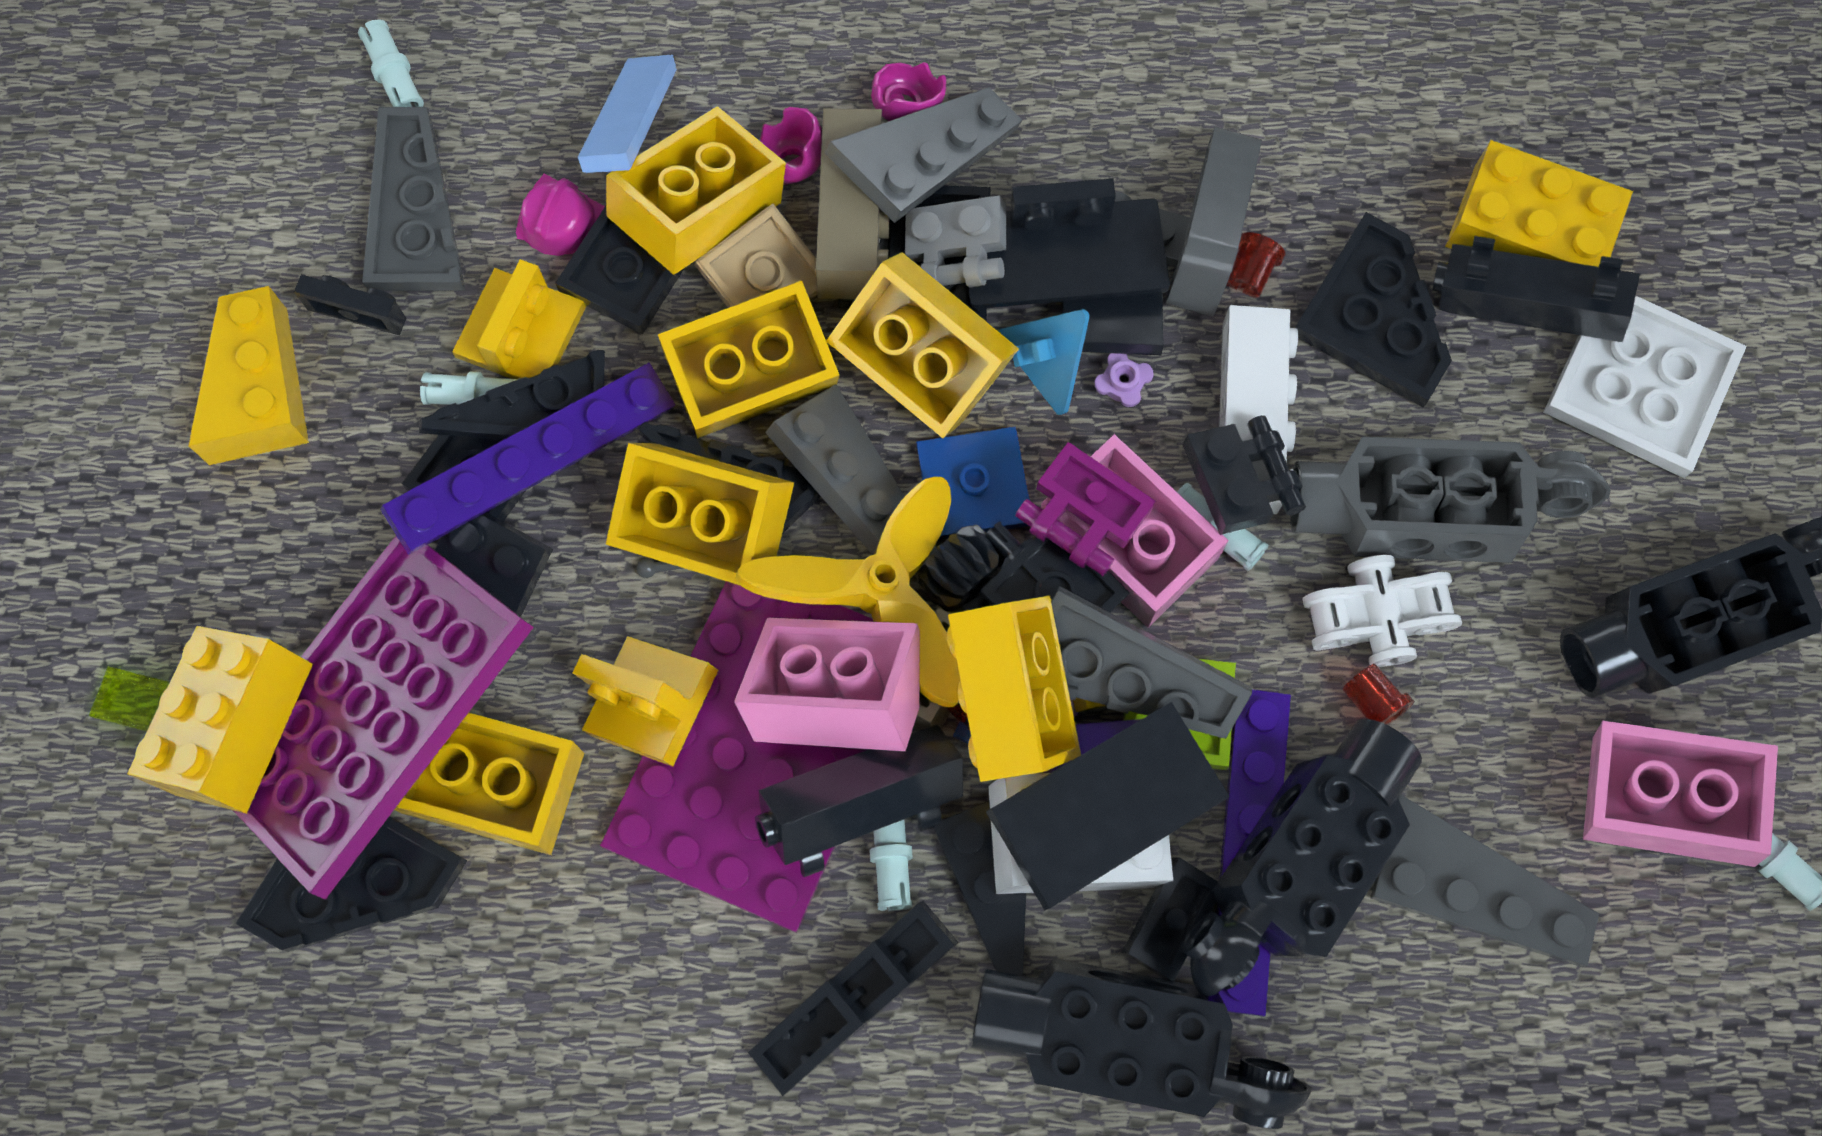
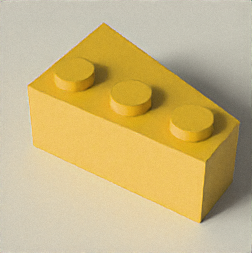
[188,286,309,465]

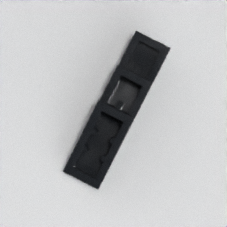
[748,901,959,1096]

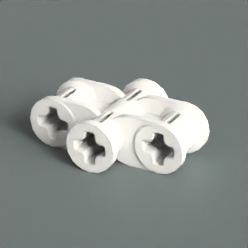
[1302,555,1462,668]

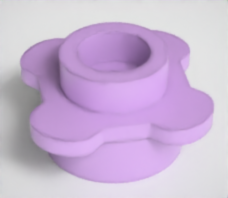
[1095,353,1153,407]

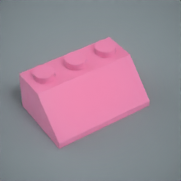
[734,618,920,751]

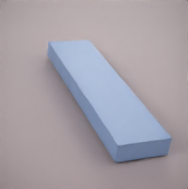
[578,55,677,173]

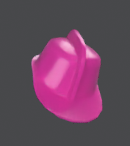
[516,173,605,256]

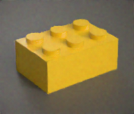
[606,106,786,275]
[1445,140,1633,267]
[826,252,1019,438]
[658,280,840,439]
[605,443,794,585]
[947,596,1081,782]
[127,626,313,814]
[394,713,585,855]

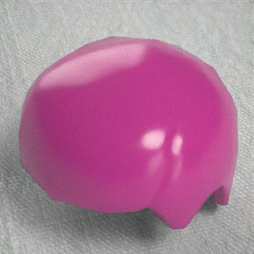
[871,62,947,121]
[760,107,822,185]

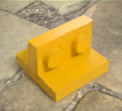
[452,259,586,379]
[572,636,718,767]

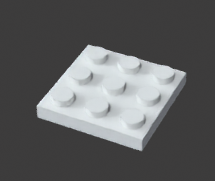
[1543,296,1747,478]

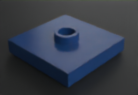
[916,426,1030,540]

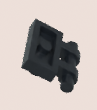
[1182,415,1306,535]

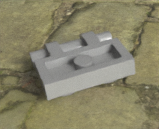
[905,195,1006,287]

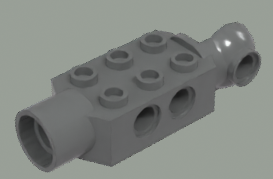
[1290,437,1611,563]

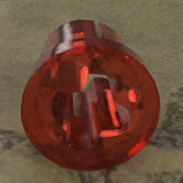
[1227,232,1286,298]
[1342,664,1415,725]

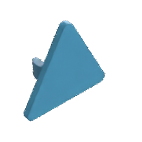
[998,309,1089,415]

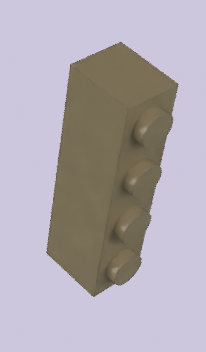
[816,108,889,299]

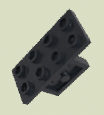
[965,178,1170,309]

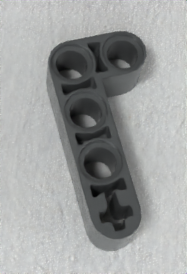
[1165,127,1262,317]

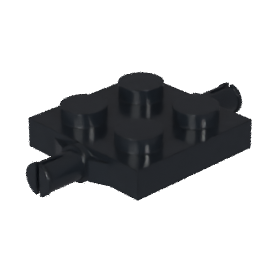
[979,521,1130,613]

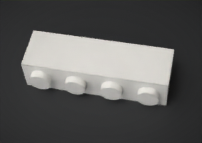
[1219,305,1298,514]

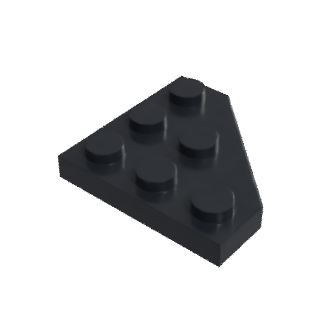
[1295,212,1452,408]
[235,816,467,952]

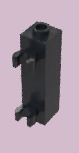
[1432,236,1640,342]
[755,724,963,877]

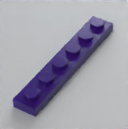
[380,362,676,555]
[1216,690,1291,1017]

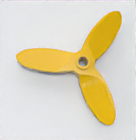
[736,476,961,707]

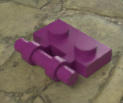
[1015,442,1156,576]

